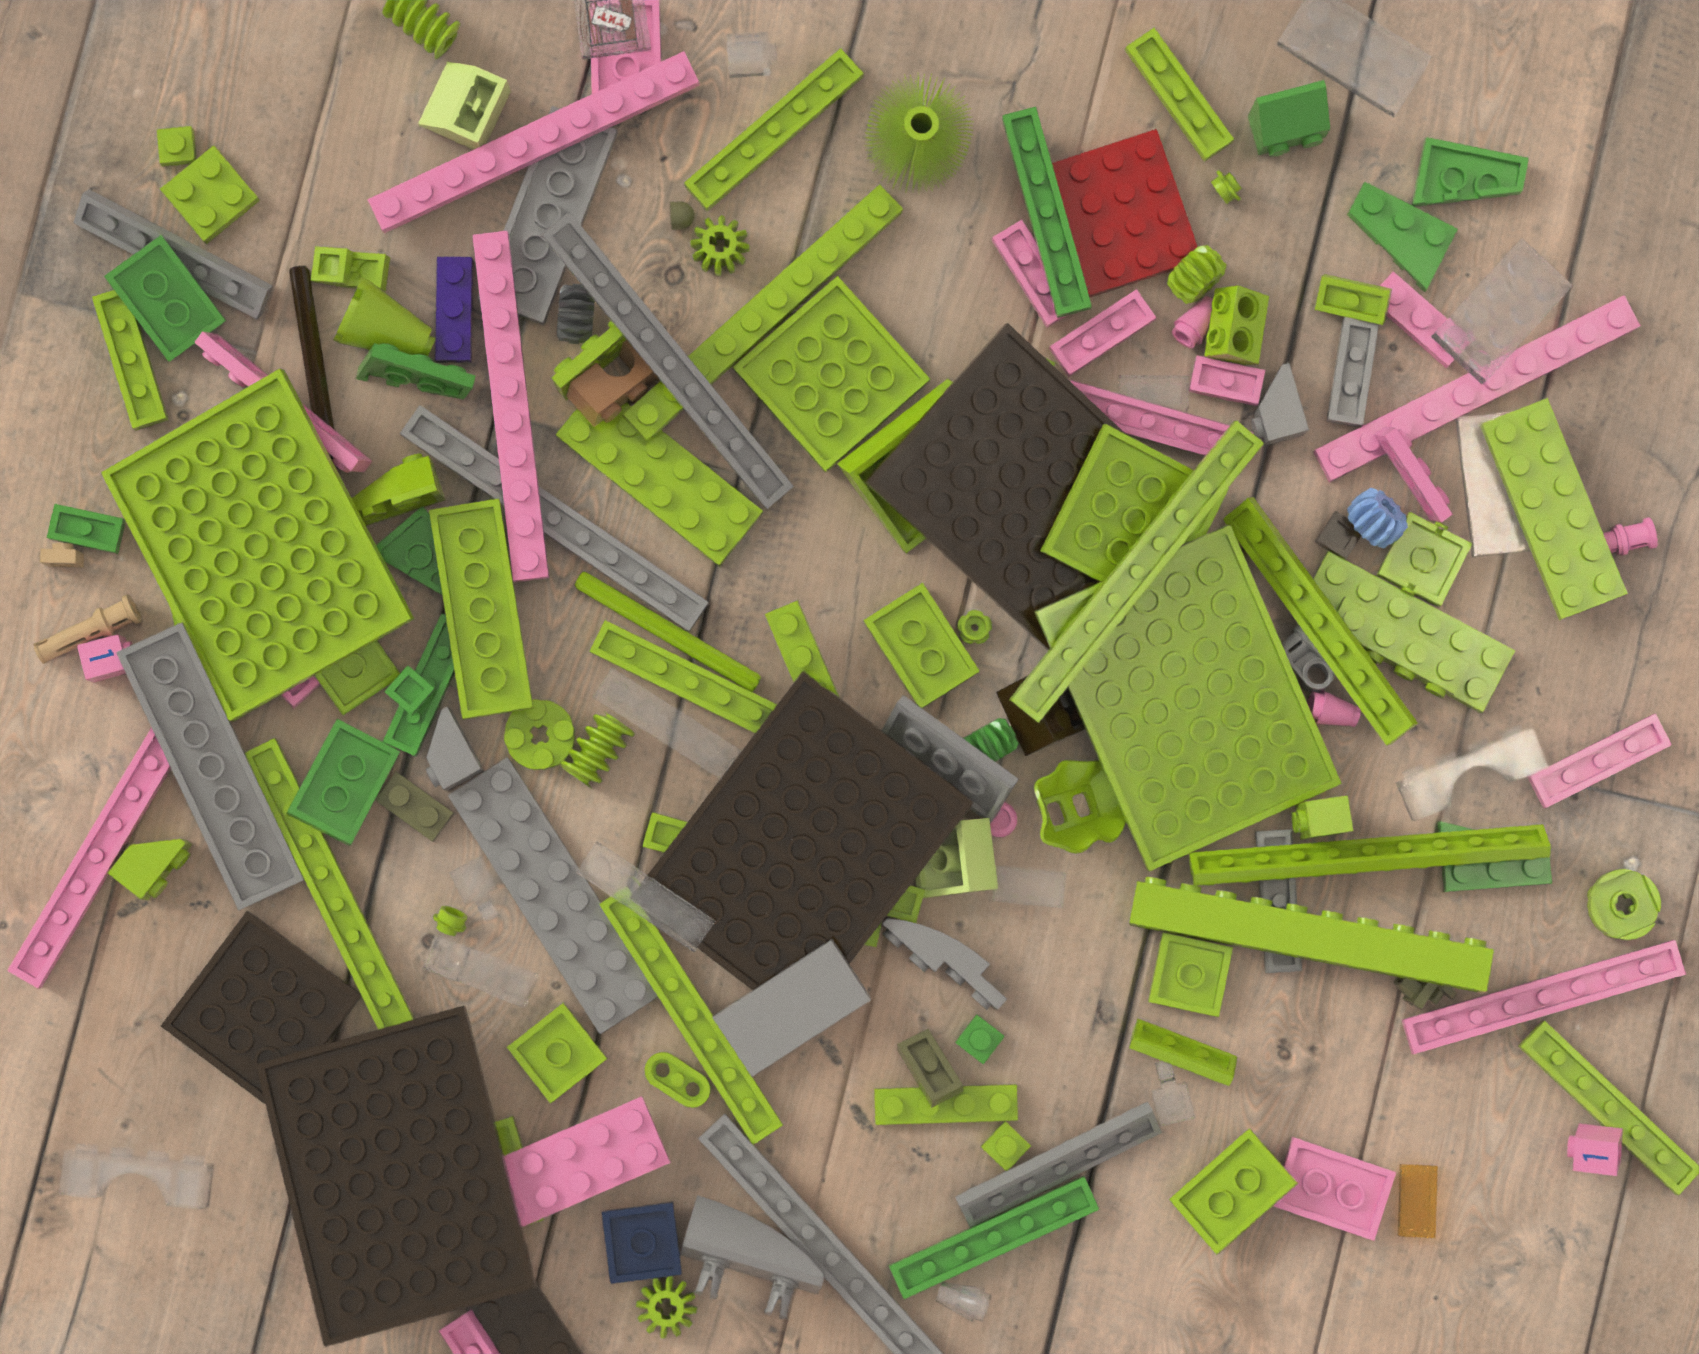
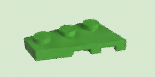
[1412,137,1529,207]
[1347,182,1458,292]
[356,343,476,399]
[376,506,443,596]
[1437,821,1552,892]

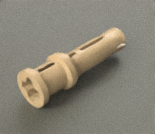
[33,594,142,664]

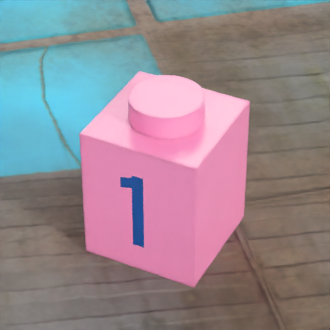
[77,634,133,683]
[1567,1123,1623,1176]

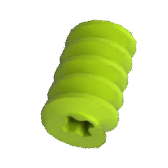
[382,0,461,59]
[560,711,635,789]

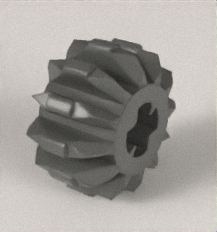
[557,284,595,344]

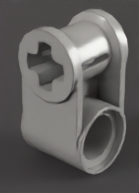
[1282,625,1334,693]

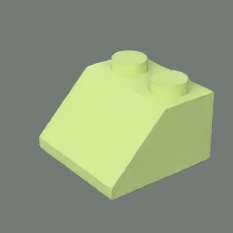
[915,818,998,898]

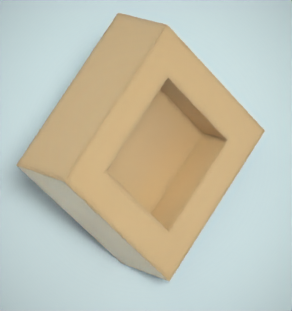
[40,543,84,568]

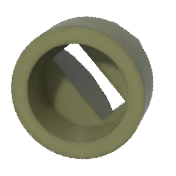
[670,201,695,230]

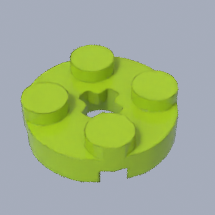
[504,699,575,770]
[1587,869,1661,940]

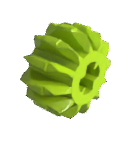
[690,215,750,276]
[1167,245,1227,304]
[636,1276,697,1338]

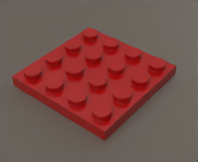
[1052,129,1198,298]

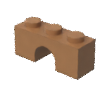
[566,340,660,427]

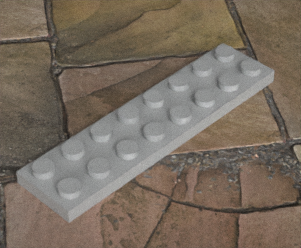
[116,622,304,911]
[448,757,658,1034]

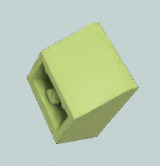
[418,62,511,150]

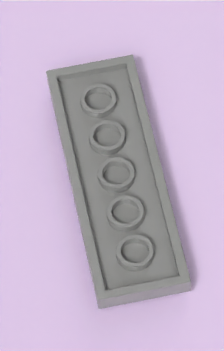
[478,106,618,325]

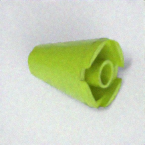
[333,277,436,356]

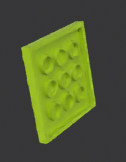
[733,276,930,473]
[1040,424,1229,582]

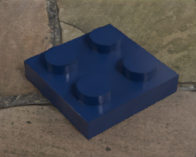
[602,1202,682,1284]

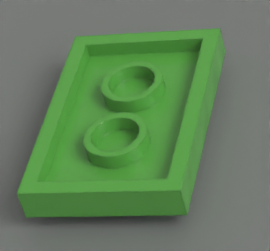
[104,235,226,362]
[286,719,400,846]

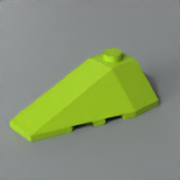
[352,453,445,526]

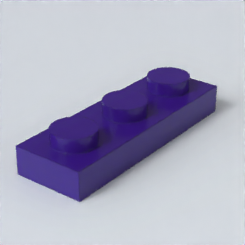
[435,257,473,363]

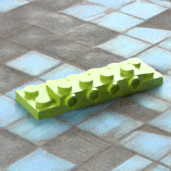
[1313,551,1516,713]

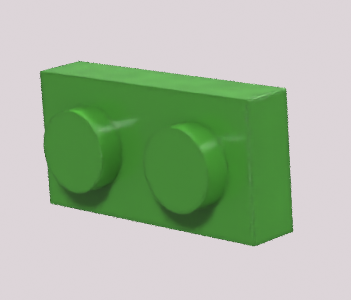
[46,504,126,554]

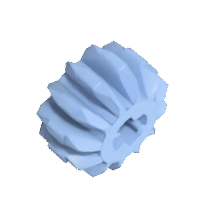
[1347,487,1408,549]

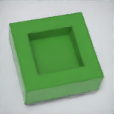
[384,665,436,716]
[955,1014,1005,1065]

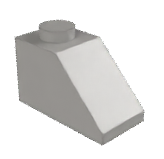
[1251,363,1309,446]
[425,707,484,791]

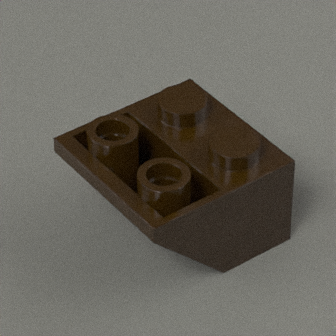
[996,676,1086,756]

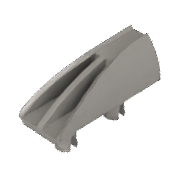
[680,1195,824,1319]

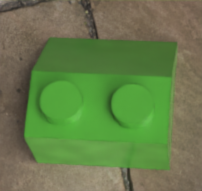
[1248,80,1330,157]

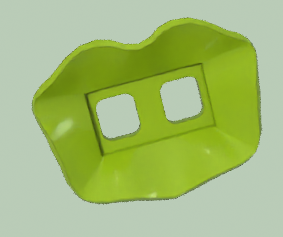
[1034,760,1126,854]

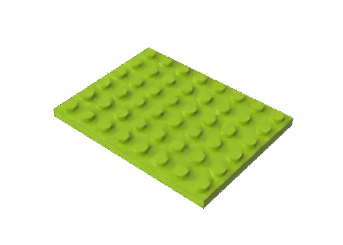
[101,369,415,721]
[1035,525,1342,871]

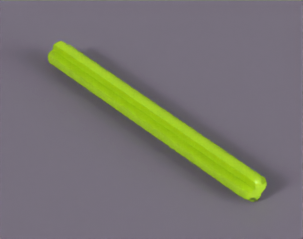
[575,572,761,692]

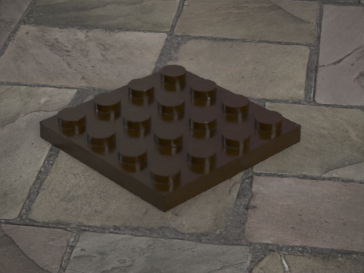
[161,911,362,1105]

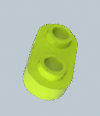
[645,1052,711,1108]

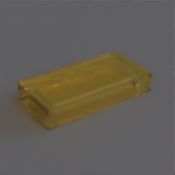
[1398,1164,1438,1238]

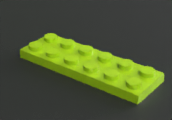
[1480,398,1628,620]
[555,402,763,567]
[429,498,534,720]

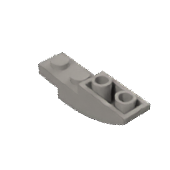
[882,918,1007,1010]

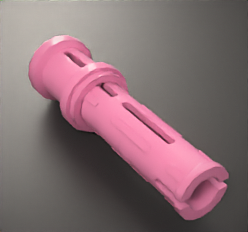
[1603,517,1658,556]

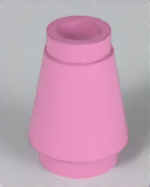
[1172,296,1213,348]
[1307,690,1361,727]

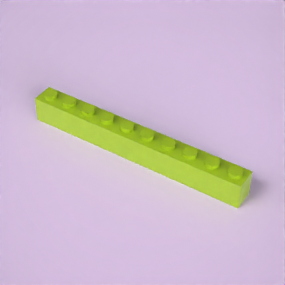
[1129,877,1494,994]

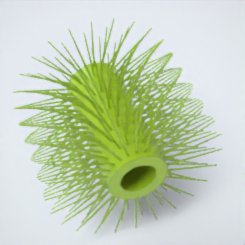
[864,73,974,193]

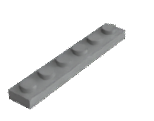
[73,189,273,319]
[955,1102,1162,1228]

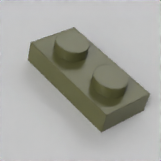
[375,772,455,842]
[897,1029,963,1107]

